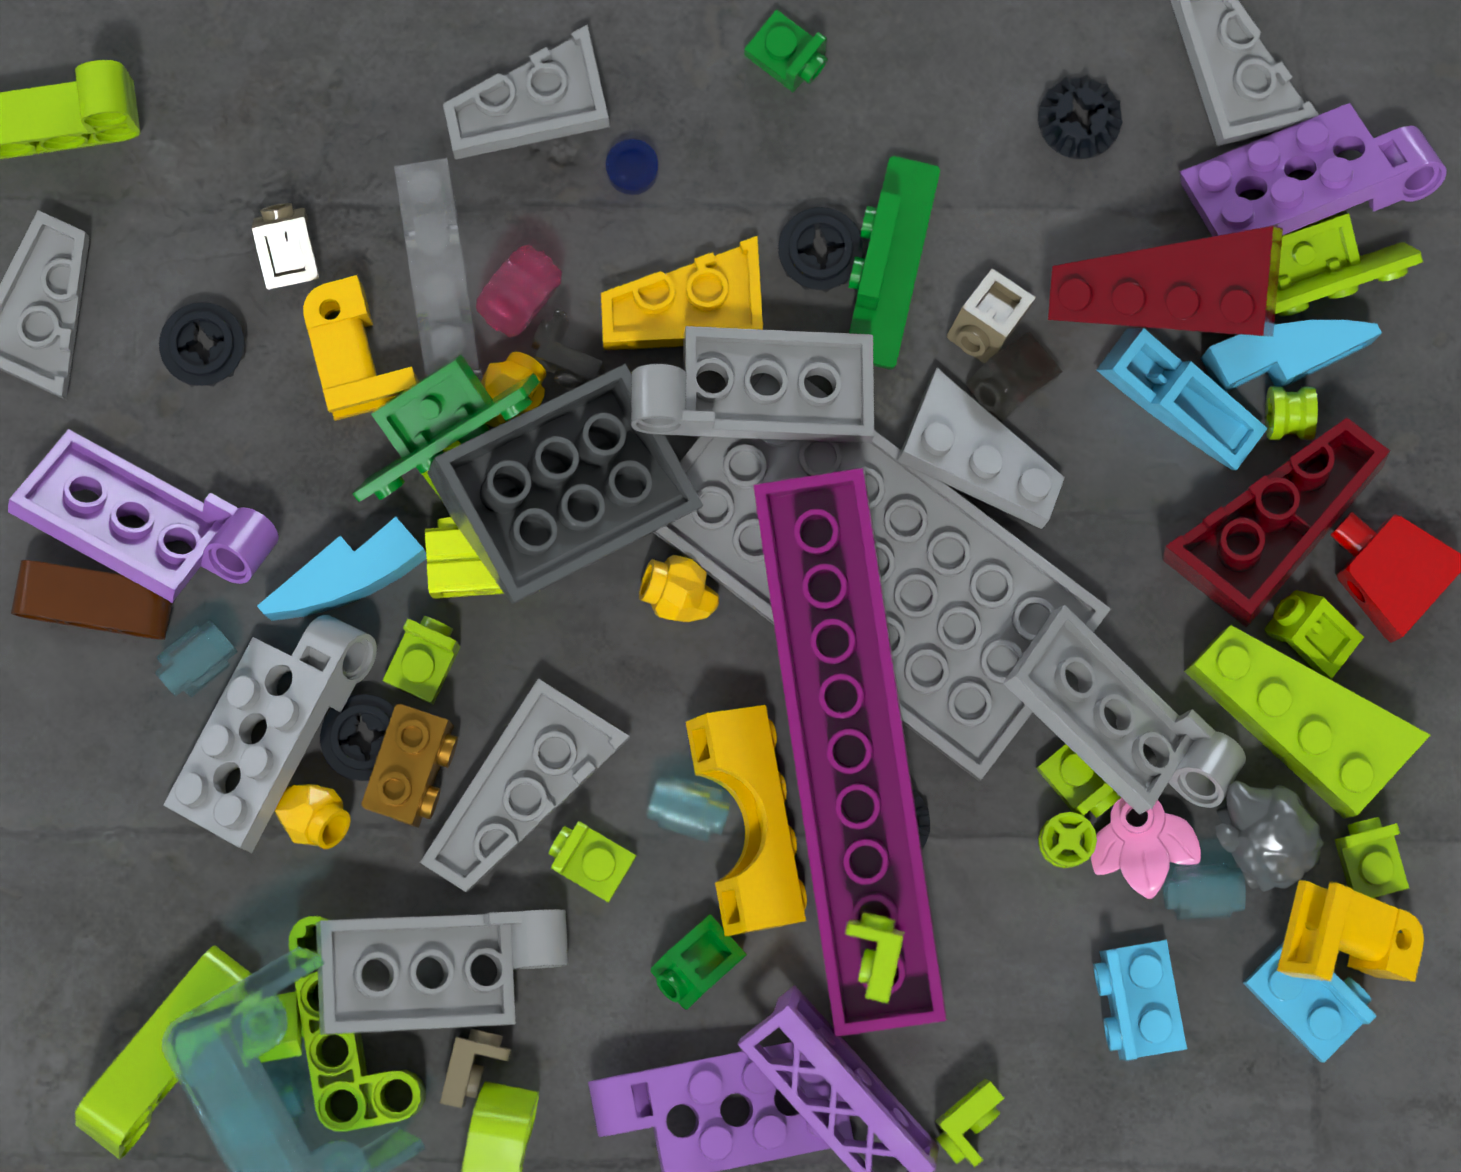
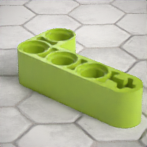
[0,60,140,159]
[289,916,426,1132]
[75,945,258,1159]
[462,1081,539,1172]

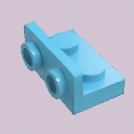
[1093,940,1187,1061]
[1243,942,1377,1063]

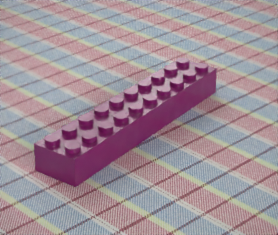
[753,468,946,1037]

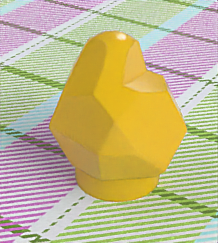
[481,352,547,427]
[639,555,719,622]
[275,784,351,849]

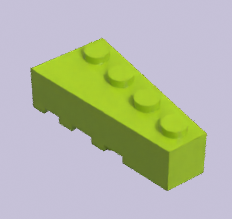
[1184,625,1431,819]

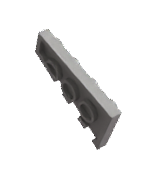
[420,679,630,893]

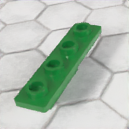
[848,156,940,370]
[352,355,540,502]

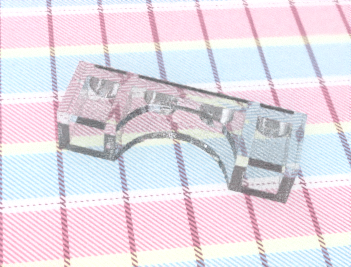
[394,158,483,380]

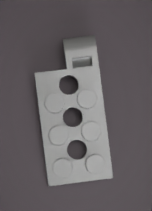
[631,326,874,443]
[1003,604,1246,814]
[163,615,377,853]
[316,910,568,1035]

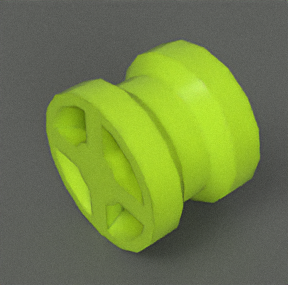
[1265,386,1318,440]
[1038,812,1097,868]

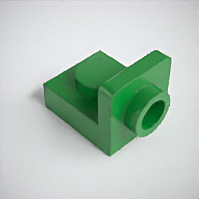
[744,9,828,93]
[651,914,747,1010]

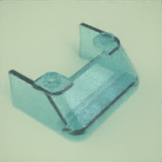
[162,947,426,1172]

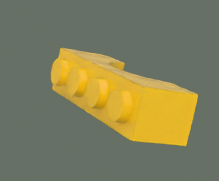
[686,705,807,937]

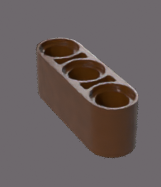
[11,560,172,640]

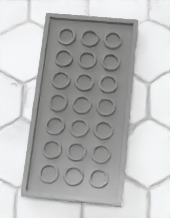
[653,373,1111,782]

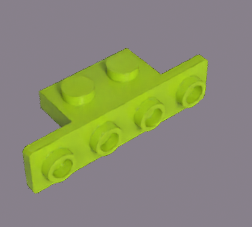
[1275,211,1423,316]

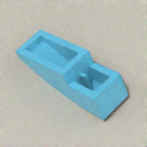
[1201,320,1382,392]
[1096,328,1268,470]
[257,517,427,621]

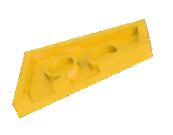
[601,236,763,350]

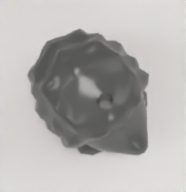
[1215,781,1324,892]

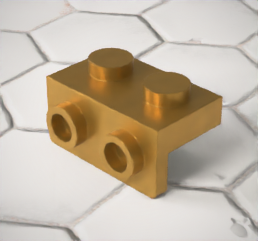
[361,704,459,828]

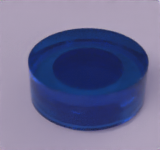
[606,139,659,195]

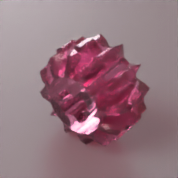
[476,244,562,338]

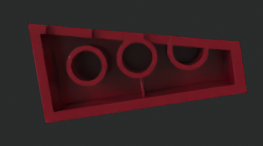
[1048,225,1283,337]
[1163,418,1390,628]

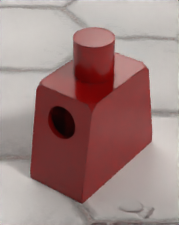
[1330,511,1461,643]

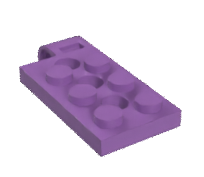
[1180,103,1447,236]
[8,429,279,603]
[588,1041,854,1172]

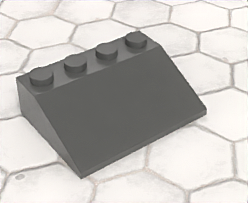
[427,364,703,605]

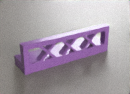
[738,985,939,1172]

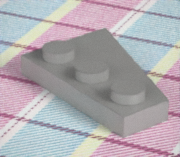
[1171,0,1319,146]
[443,25,610,160]
[0,210,90,400]
[897,368,1065,529]

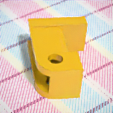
[303,275,418,421]
[1277,880,1424,982]

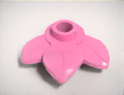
[1091,797,1201,899]

